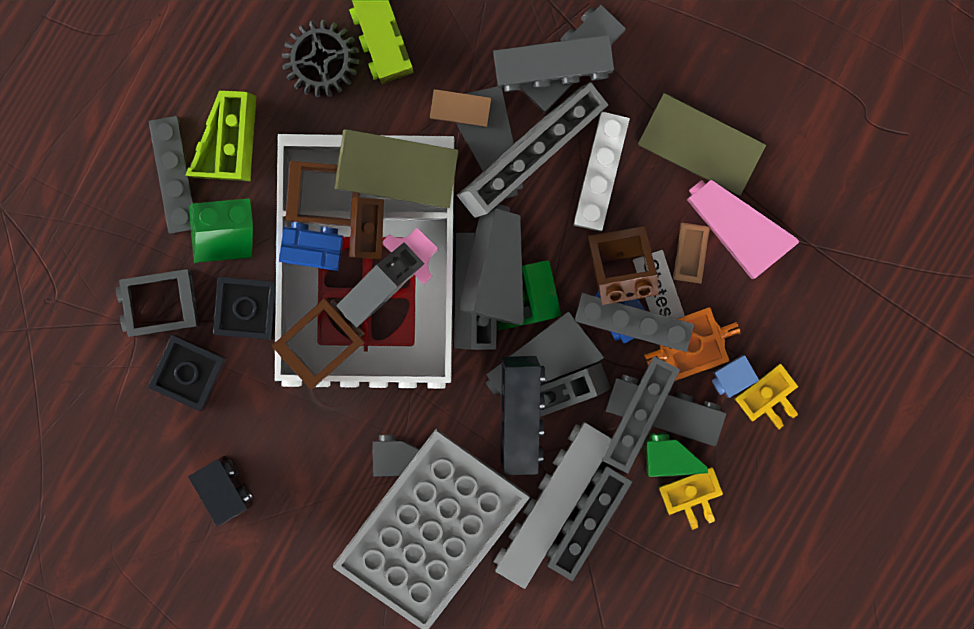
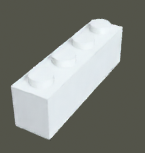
[573,112,630,232]

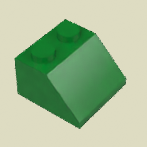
[188,198,253,263]
[497,260,561,331]
[644,432,708,477]

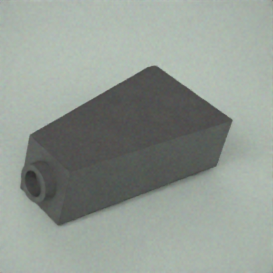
[456,86,523,198]
[459,204,524,325]
[485,312,604,396]

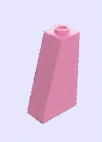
[687,180,799,279]

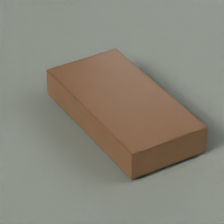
[430,89,491,127]
[672,223,710,284]

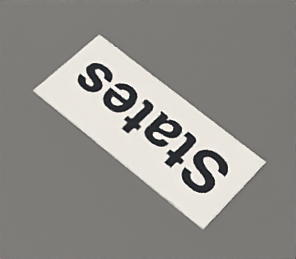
[633,250,685,319]

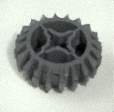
[282,20,360,98]

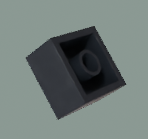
[213,277,276,340]
[148,335,228,412]
[188,455,254,527]

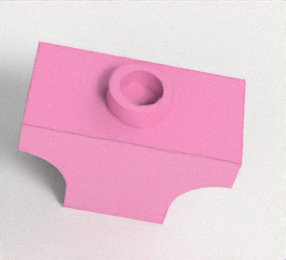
[382,228,439,285]

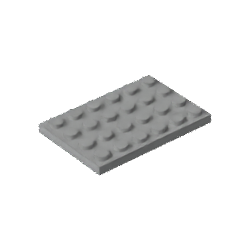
[333,428,530,629]

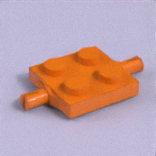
[644,307,740,381]

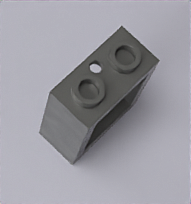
[336,242,425,327]
[116,269,200,337]

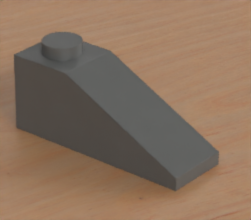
[540,362,611,417]
[373,435,421,476]

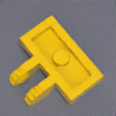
[734,364,798,429]
[658,467,723,530]

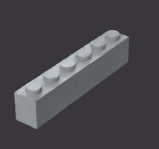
[457,83,608,218]
[493,422,612,589]

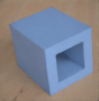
[711,355,759,398]

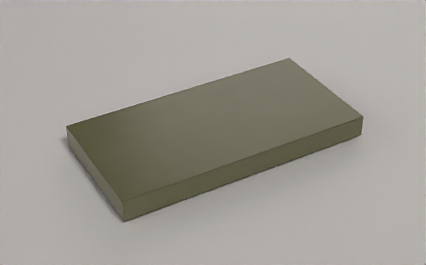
[638,93,766,197]
[334,129,458,208]

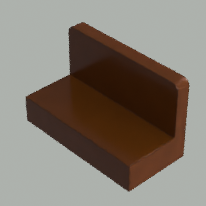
[349,197,384,259]

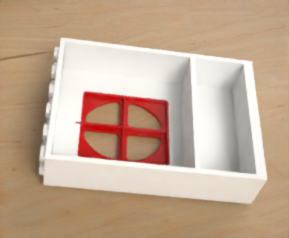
[275,134,455,388]

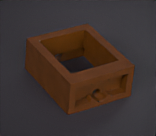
[285,161,361,227]
[588,226,659,305]
[272,298,365,390]

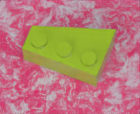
[349,0,414,84]
[185,91,256,182]

